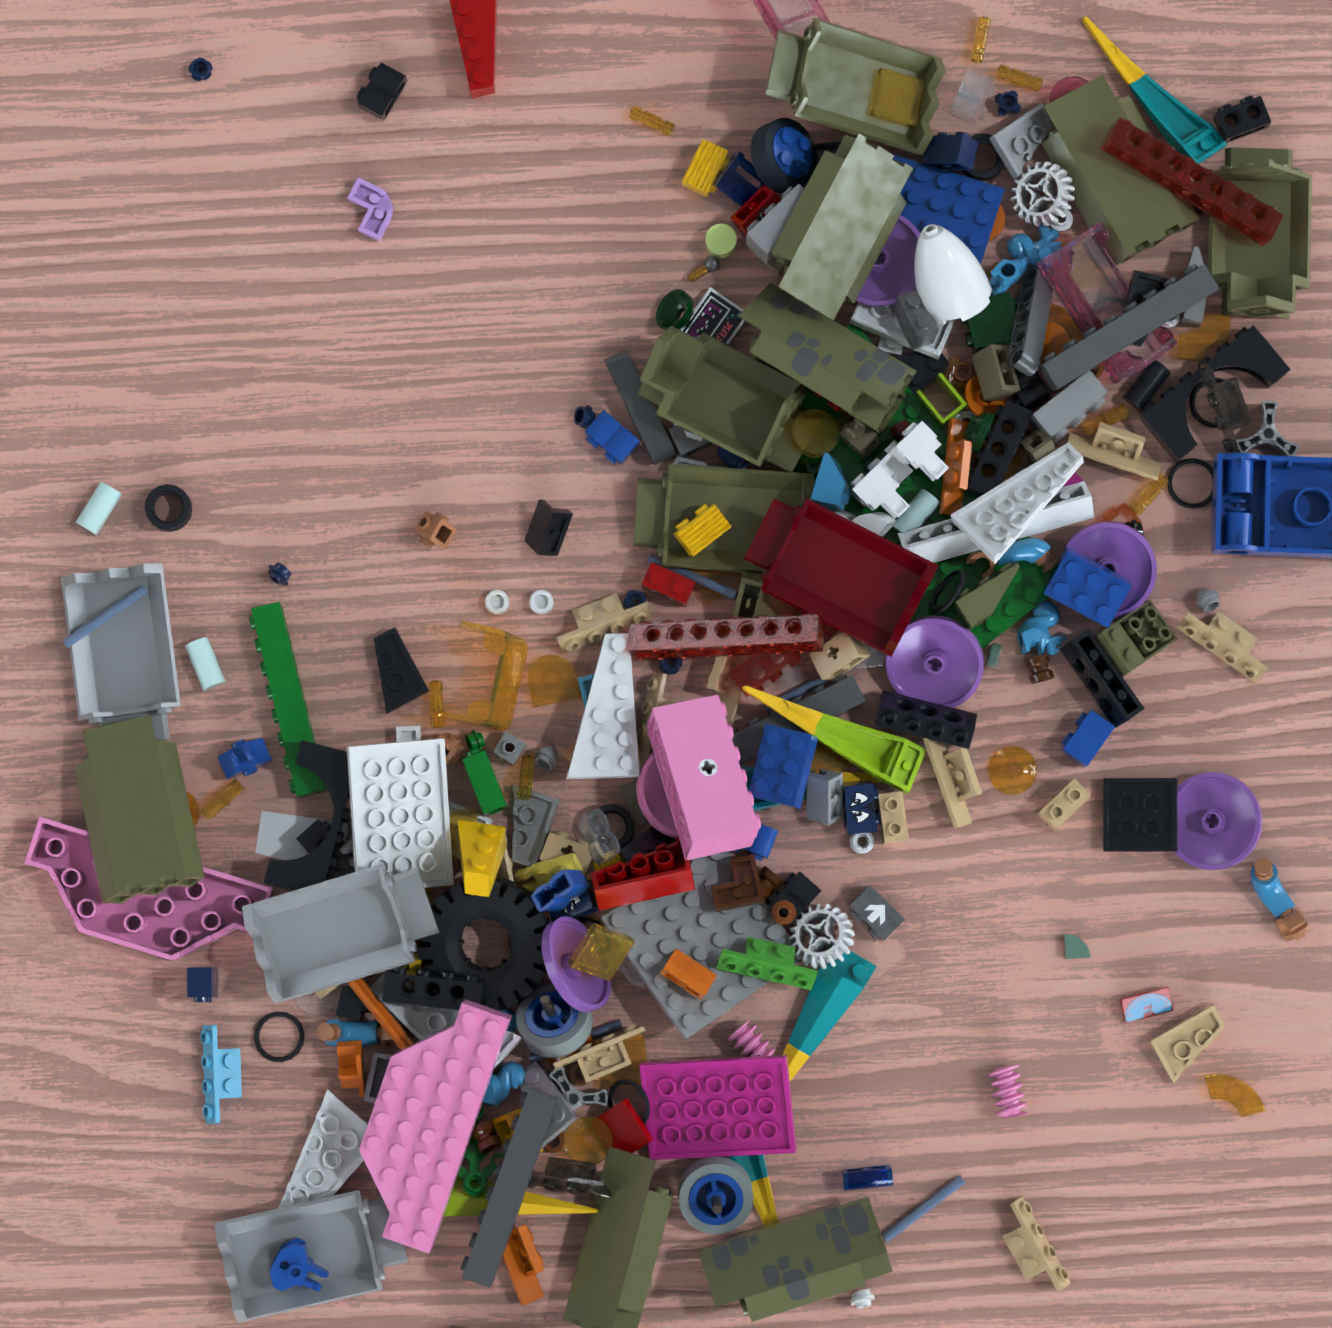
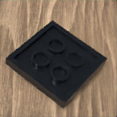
[1103,778,1178,852]

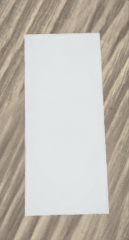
[255,811,354,869]

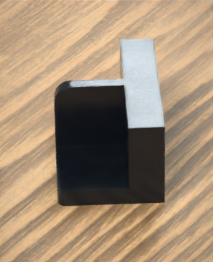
[525,499,573,556]

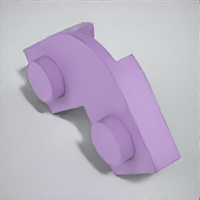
[347,177,393,242]

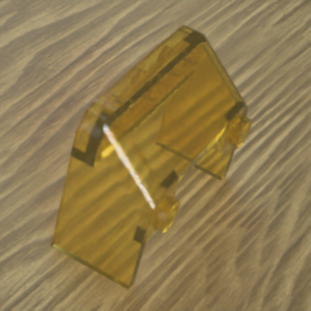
[438,620,528,731]

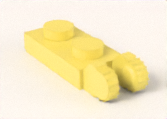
[514,853,585,892]

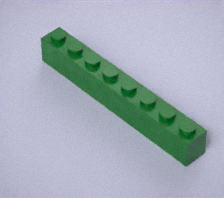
[249,602,327,798]

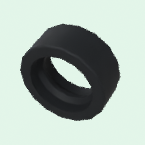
[963,133,1004,182]
[144,484,193,532]
[588,804,634,851]

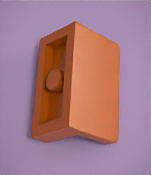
[660,949,716,1000]

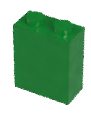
[462,748,508,817]

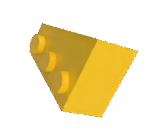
[458,820,506,897]

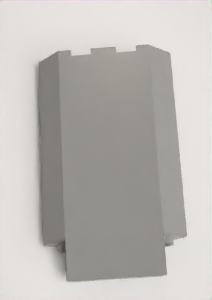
[61,563,181,740]
[242,864,439,1004]
[214,1190,408,1323]

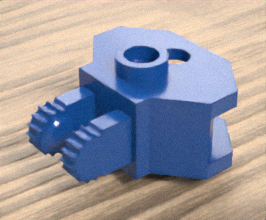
[218,738,273,780]
[270,1237,329,1291]

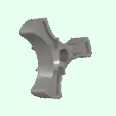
[1233,401,1300,456]
[549,1067,608,1132]

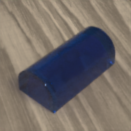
[841,1165,893,1191]

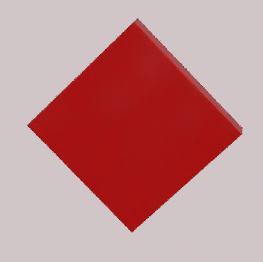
[590,1098,654,1153]

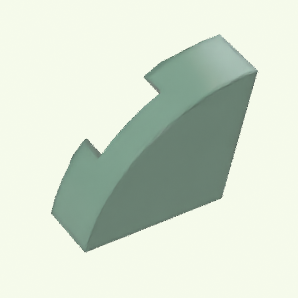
[1064,934,1091,959]

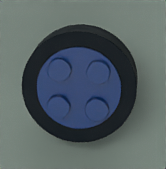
[751,118,818,194]

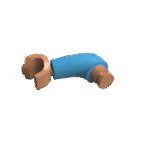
[965,538,1057,579]
[1251,858,1310,941]
[317,1018,409,1047]

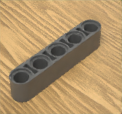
[1008,265,1054,376]
[605,350,676,465]

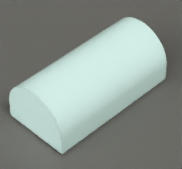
[75,482,122,535]
[891,488,940,533]
[185,637,226,691]

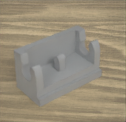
[806,769,843,826]

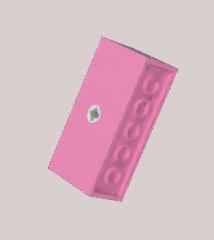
[646,694,761,861]

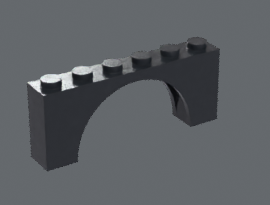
[1139,325,1291,463]
[263,740,351,891]

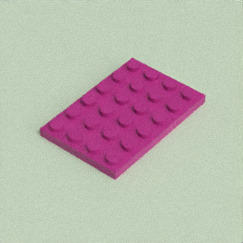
[639,1055,797,1160]

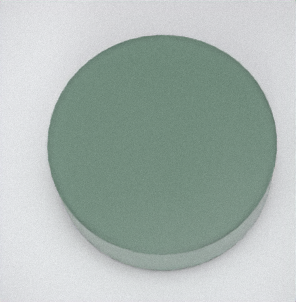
[987,643,1002,668]

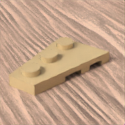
[1149,1004,1226,1084]

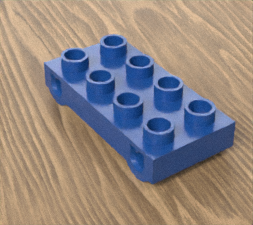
[1211,453,1332,558]

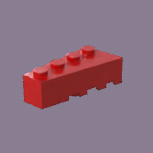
[449,0,497,98]
[591,837,696,911]

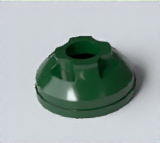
[656,289,694,330]
[963,411,995,455]

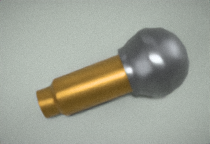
[687,255,720,283]

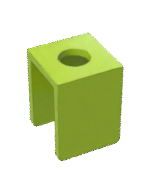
[915,372,967,428]

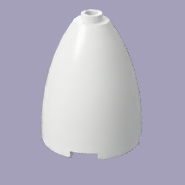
[914,224,993,325]

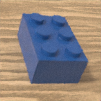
[1043,547,1132,628]
[749,724,818,809]

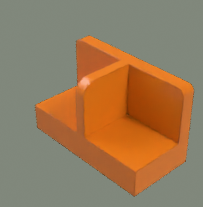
[337,1040,366,1097]

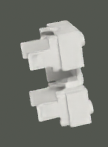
[850,421,949,519]

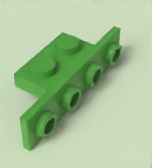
[716,937,818,990]

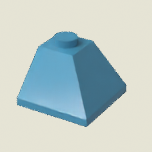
[811,453,851,511]

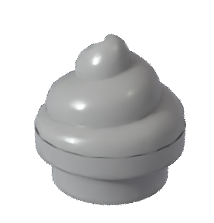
[1196,587,1221,613]
[534,745,559,771]

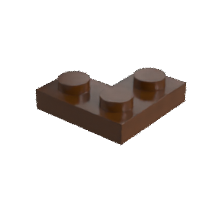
[711,854,764,912]

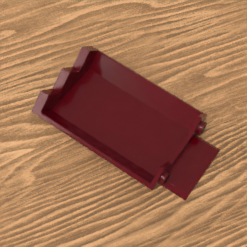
[744,498,939,657]

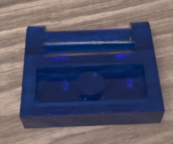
[713,150,767,207]

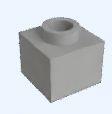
[493,732,527,766]

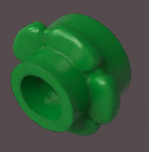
[465,730,485,752]

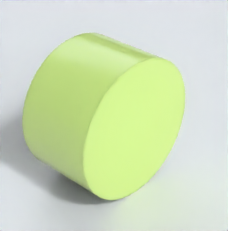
[706,224,737,258]

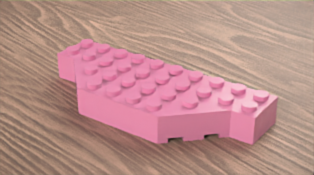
[24,817,276,961]
[359,999,512,1253]

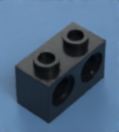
[1213,95,1272,143]

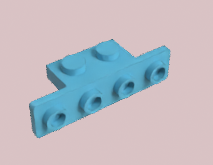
[200,1025,242,1124]

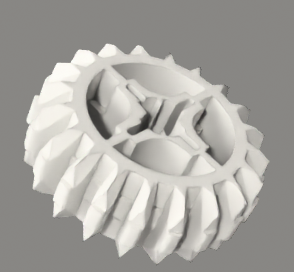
[1010,161,1075,227]
[788,903,855,969]

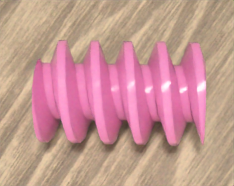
[728,1020,775,1057]
[989,1065,1028,1118]

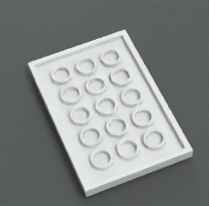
[347,738,454,888]

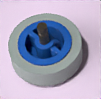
[516,983,593,1058]
[678,1156,753,1234]

